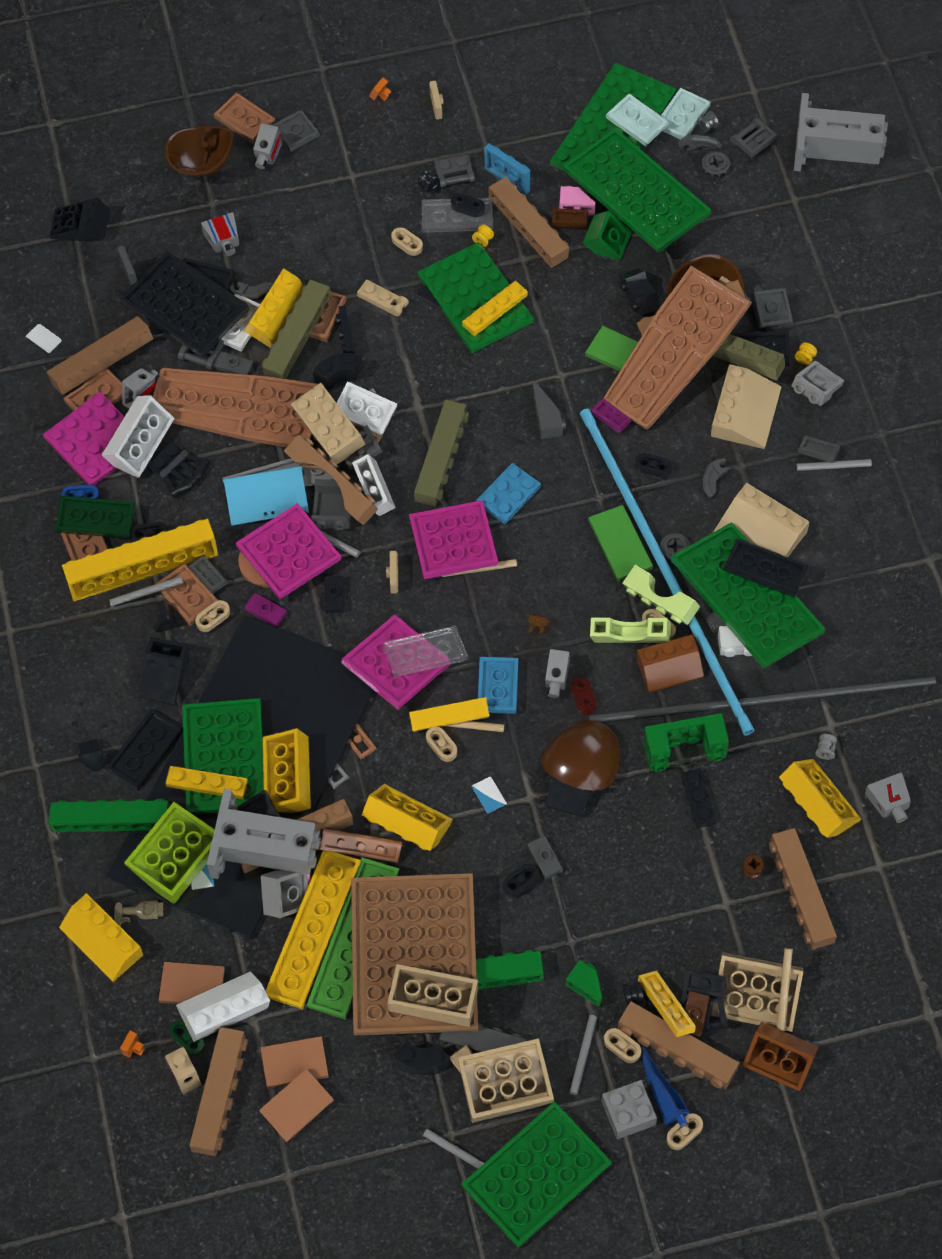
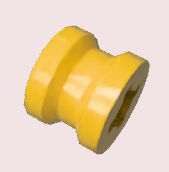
[472,225,494,247]
[795,342,817,366]

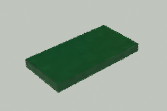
[55,496,136,539]

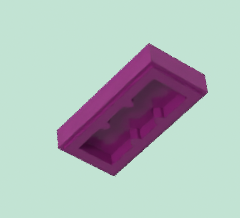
[591,398,631,434]
[244,593,287,628]

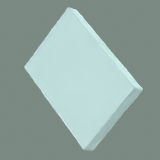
[661,88,711,140]
[606,94,669,146]

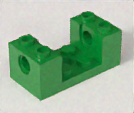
[643,713,729,772]

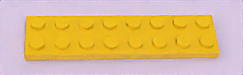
[265,850,361,1010]

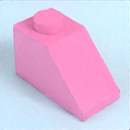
[559,186,595,216]

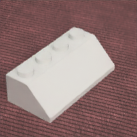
[102,396,175,477]
[176,972,270,1042]

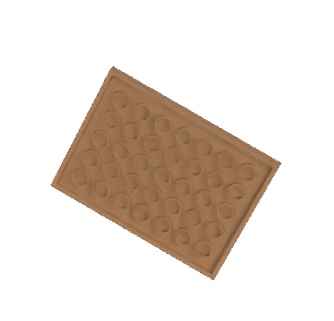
[351,873,478,1036]

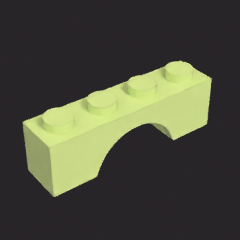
[622,565,700,625]
[590,618,671,643]

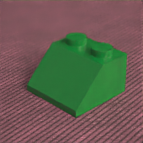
[583,211,632,261]

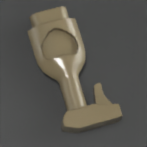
[114,900,164,927]

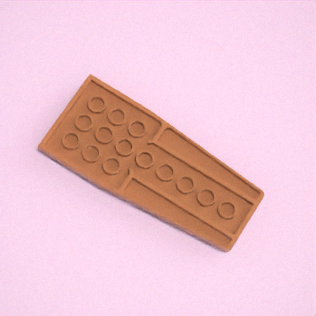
[604,266,751,429]
[153,368,318,447]

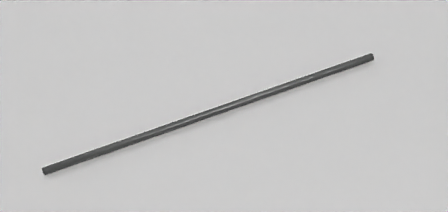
[589,677,936,722]

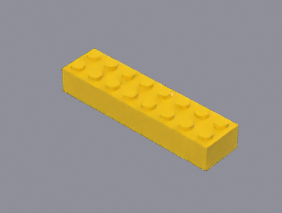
[62,519,218,601]

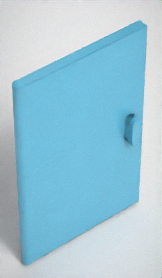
[223,466,309,526]

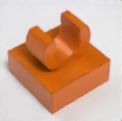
[369,77,391,101]
[120,1031,145,1058]

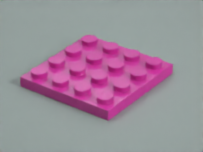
[43,392,124,486]
[409,500,498,579]
[236,503,341,600]
[341,615,451,710]

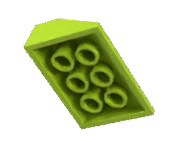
[124,802,215,904]

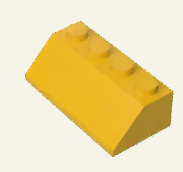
[244,268,304,348]
[263,728,311,813]
[779,759,861,838]
[362,784,453,851]
[59,893,143,982]

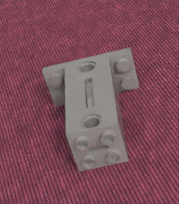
[794,93,888,171]
[207,789,320,879]

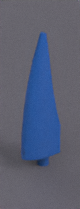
[641,1046,690,1127]

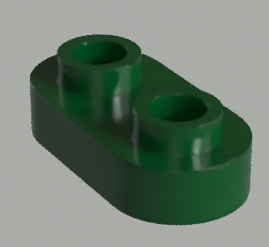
[169,1020,204,1056]

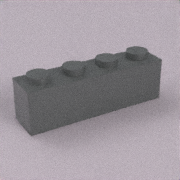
[439,1023,526,1054]

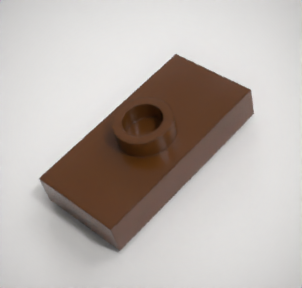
[552,208,588,228]
[685,991,710,1037]

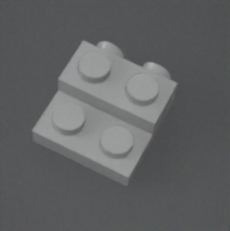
[792,361,844,406]

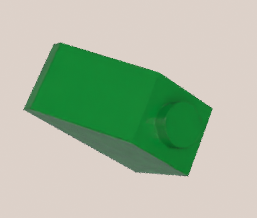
[566,960,602,1008]

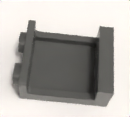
[311,479,353,530]

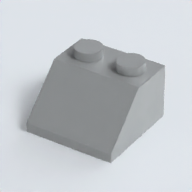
[261,870,308,918]

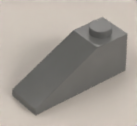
[533,382,566,439]

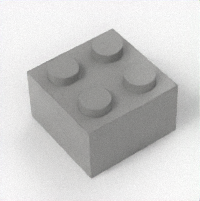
[601,1080,657,1139]

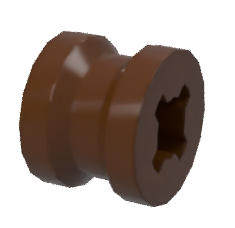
[743,855,764,879]

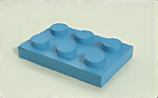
[484,143,530,195]
[476,463,541,524]
[478,657,518,714]

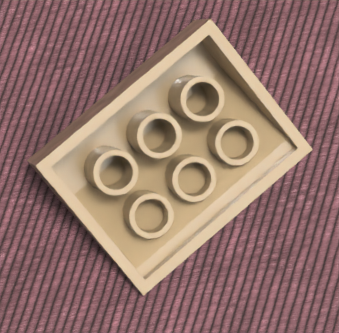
[711,364,782,449]
[713,483,809,557]
[711,952,803,1032]
[458,1038,554,1123]

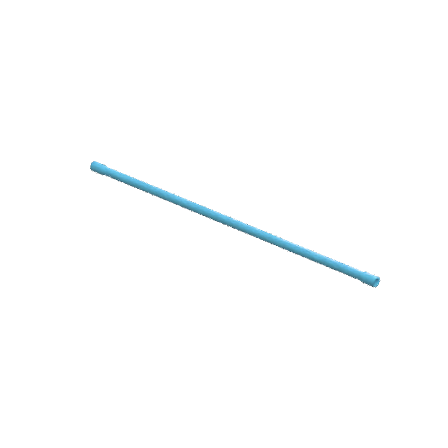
[580,408,754,736]

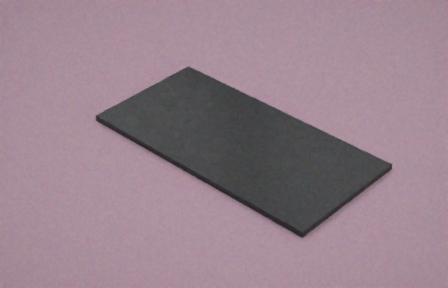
[105,615,374,939]

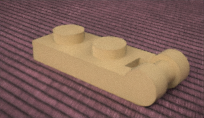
[357,280,409,316]

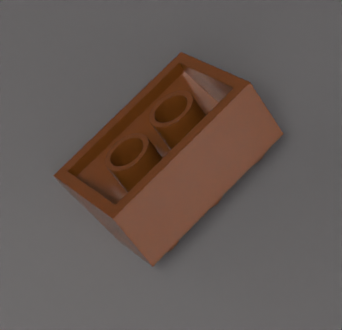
[636,635,704,693]
[742,1022,819,1091]

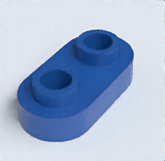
[61,485,99,499]

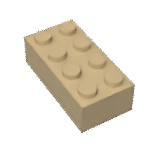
[291,383,366,464]
[387,964,478,1027]

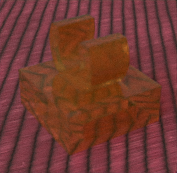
[528,614,550,635]

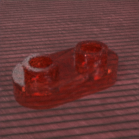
[571,678,596,715]

